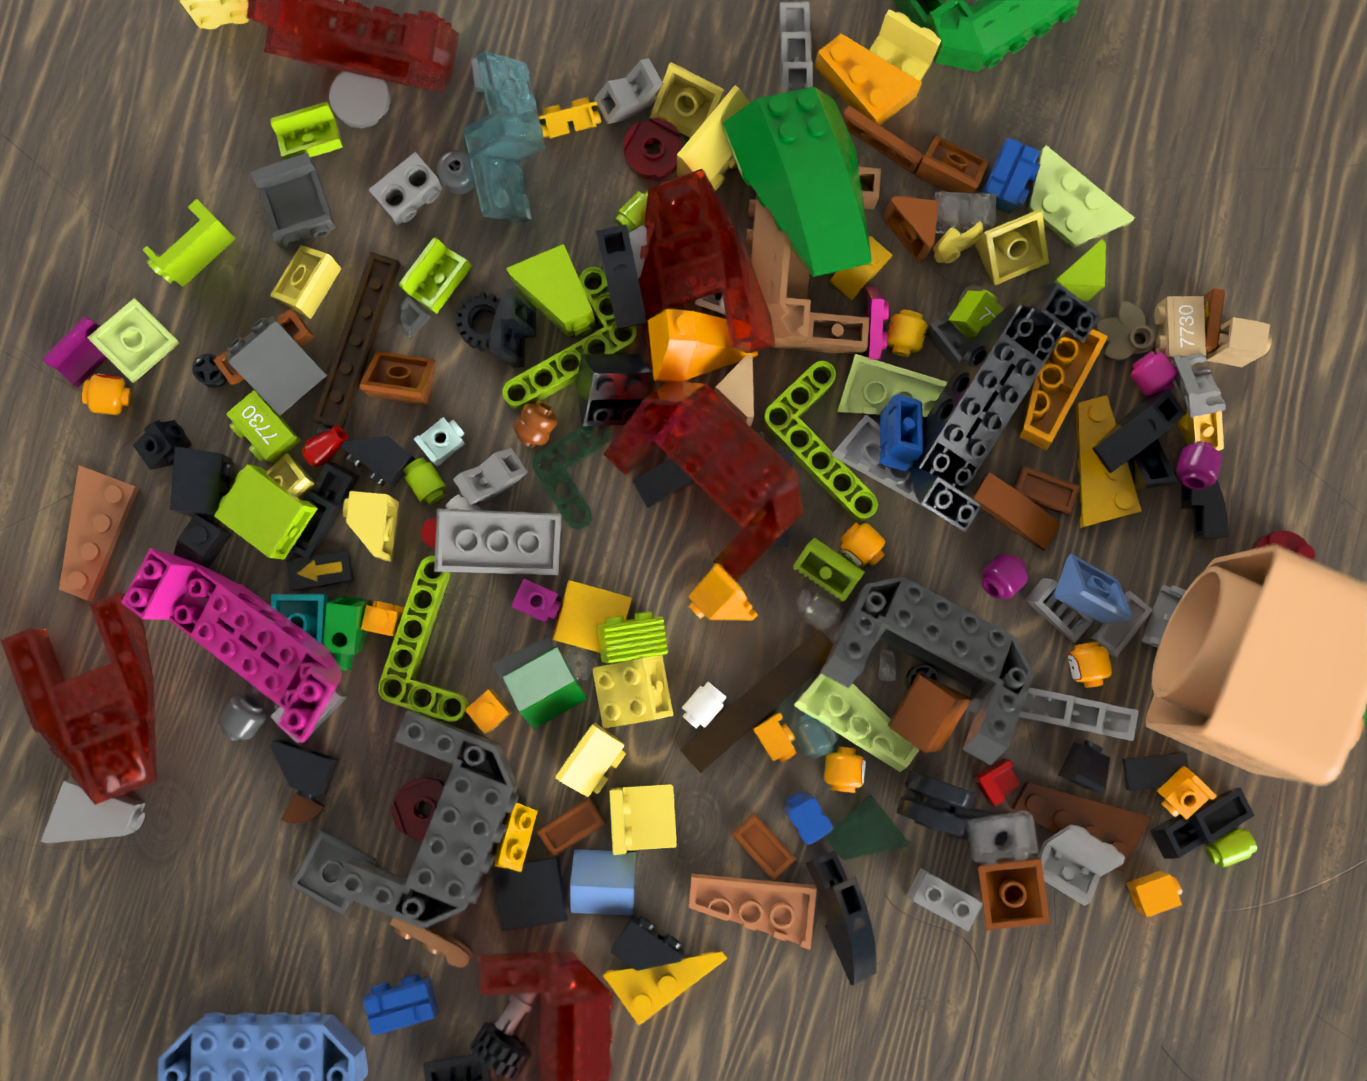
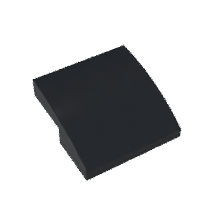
[489,288,536,368]
[492,857,568,931]

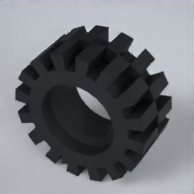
[456,292,501,351]
[470,1022,532,1079]

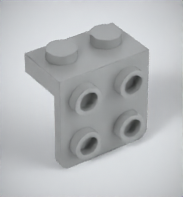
[1037,825,1125,906]

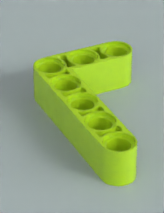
[502,267,637,411]
[763,361,878,521]
[378,556,470,722]

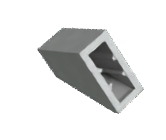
[41,779,145,843]

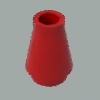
[302,426,348,467]

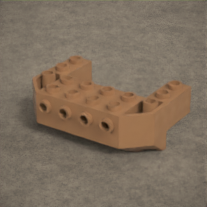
[740,167,881,356]

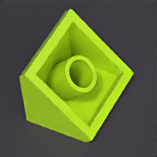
[1054,239,1106,302]

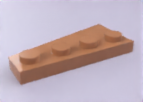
[59,465,139,601]
[689,874,817,950]

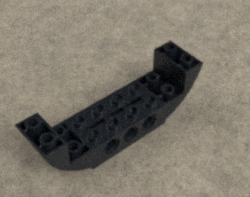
[912,282,1101,532]

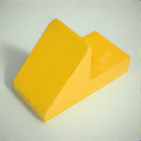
[829,235,893,302]
[1177,409,1224,451]

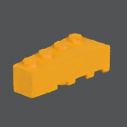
[1019,329,1108,451]

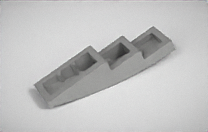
[779,2,813,93]
[1019,687,1139,741]

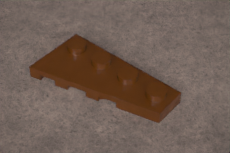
[1011,782,1152,872]

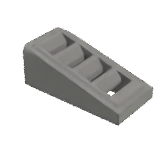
[1025,578,1094,643]

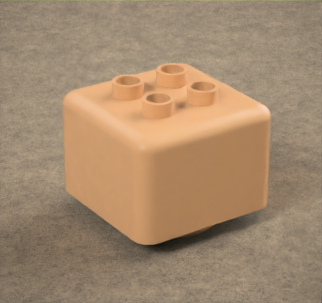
[1146,545,1367,784]

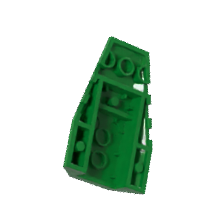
[722,87,872,277]

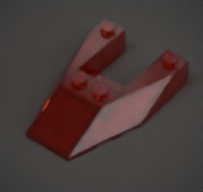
[638,169,776,373]
[1,593,157,805]

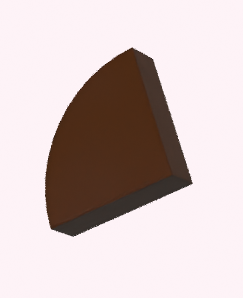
[281,792,325,824]

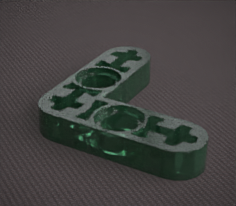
[532,425,612,530]

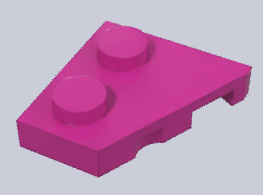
[865,287,889,359]

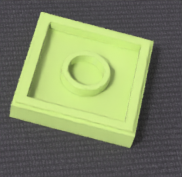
[87,298,179,383]

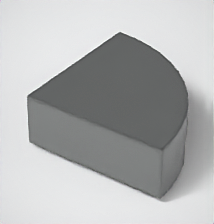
[400,295,431,339]

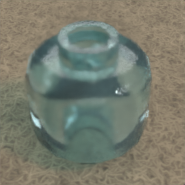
[792,714,838,759]

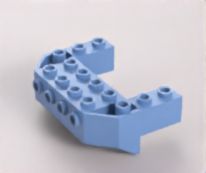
[158,1012,368,1081]

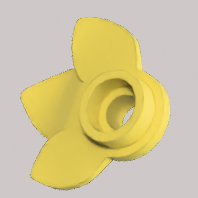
[933,221,983,264]

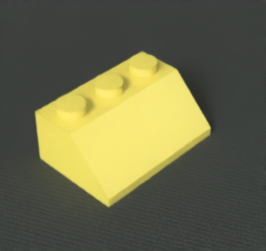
[677,85,750,197]

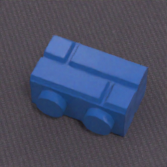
[979,138,1041,214]
[880,395,923,471]
[783,790,833,845]
[363,973,439,1036]

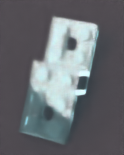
[463,51,545,223]

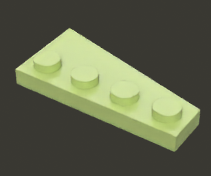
[837,354,948,417]
[793,673,920,772]

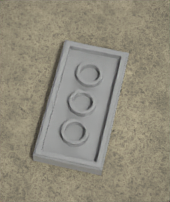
[434,508,561,575]

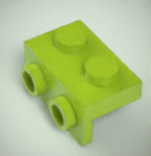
[270,102,343,160]
[399,238,472,314]

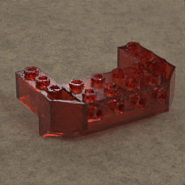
[246,0,460,93]
[603,381,803,582]
[477,951,613,1081]

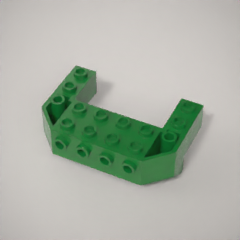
[893,0,1081,72]

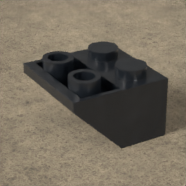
[576,354,651,426]

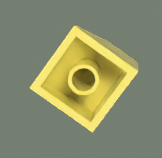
[343,491,399,562]
[555,723,626,797]

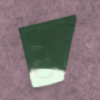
[824,795,910,860]

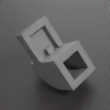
[594,58,663,124]
[453,448,528,505]

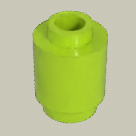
[614,191,659,233]
[403,457,447,505]
[1205,828,1257,868]

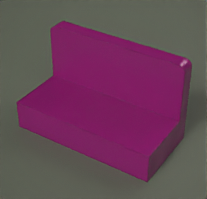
[42,316,107,388]

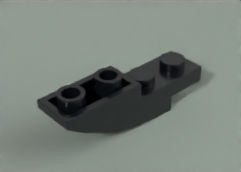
[806,851,877,986]

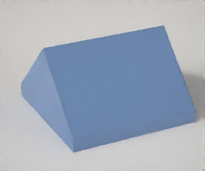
[1053,554,1133,623]
[570,849,636,916]

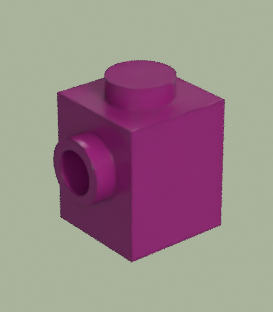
[511,579,562,623]

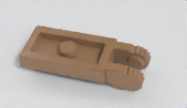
[390,917,473,969]

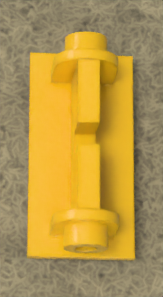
[538,97,601,139]
[494,803,538,872]

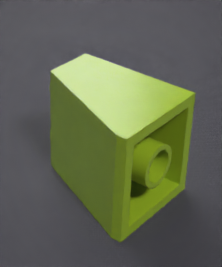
[507,244,596,338]

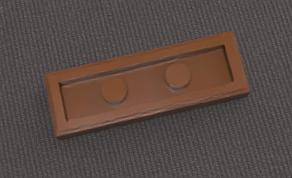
[842,105,924,173]

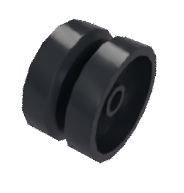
[896,770,976,836]

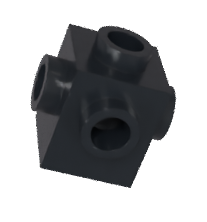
[133,420,192,470]

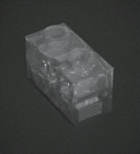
[931,192,996,234]

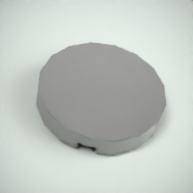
[329,67,390,128]

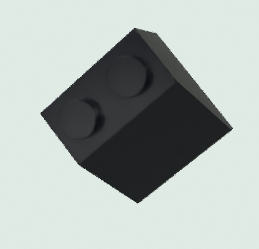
[170,447,235,518]

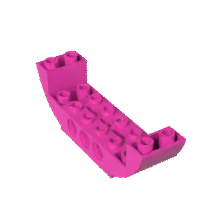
[121,548,341,743]

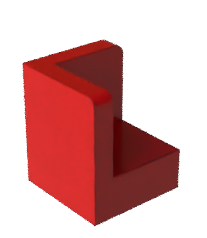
[973,758,1020,806]

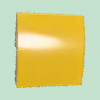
[552,580,632,653]

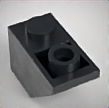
[341,436,417,488]
[610,916,684,971]

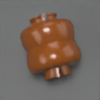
[513,400,558,447]

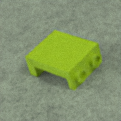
[143,199,236,287]
[214,464,318,560]

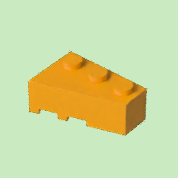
[815,34,922,125]

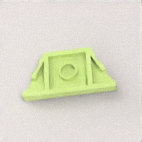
[1027,145,1135,248]

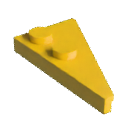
[603,951,727,1025]

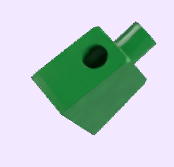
[323,596,372,670]

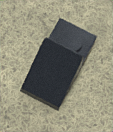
[1130,439,1177,489]

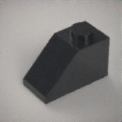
[174,514,232,568]
[271,739,339,800]
[1058,740,1110,794]

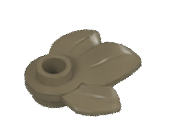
[1096,301,1155,360]

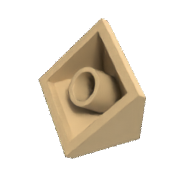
[714,355,754,428]

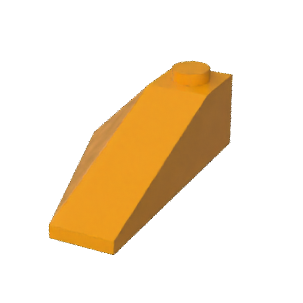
[648,309,758,382]
[688,564,758,621]

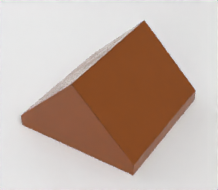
[915,135,989,202]
[882,196,939,264]
[360,351,436,406]
[888,673,971,753]
[977,858,1050,930]

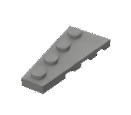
[831,415,931,511]

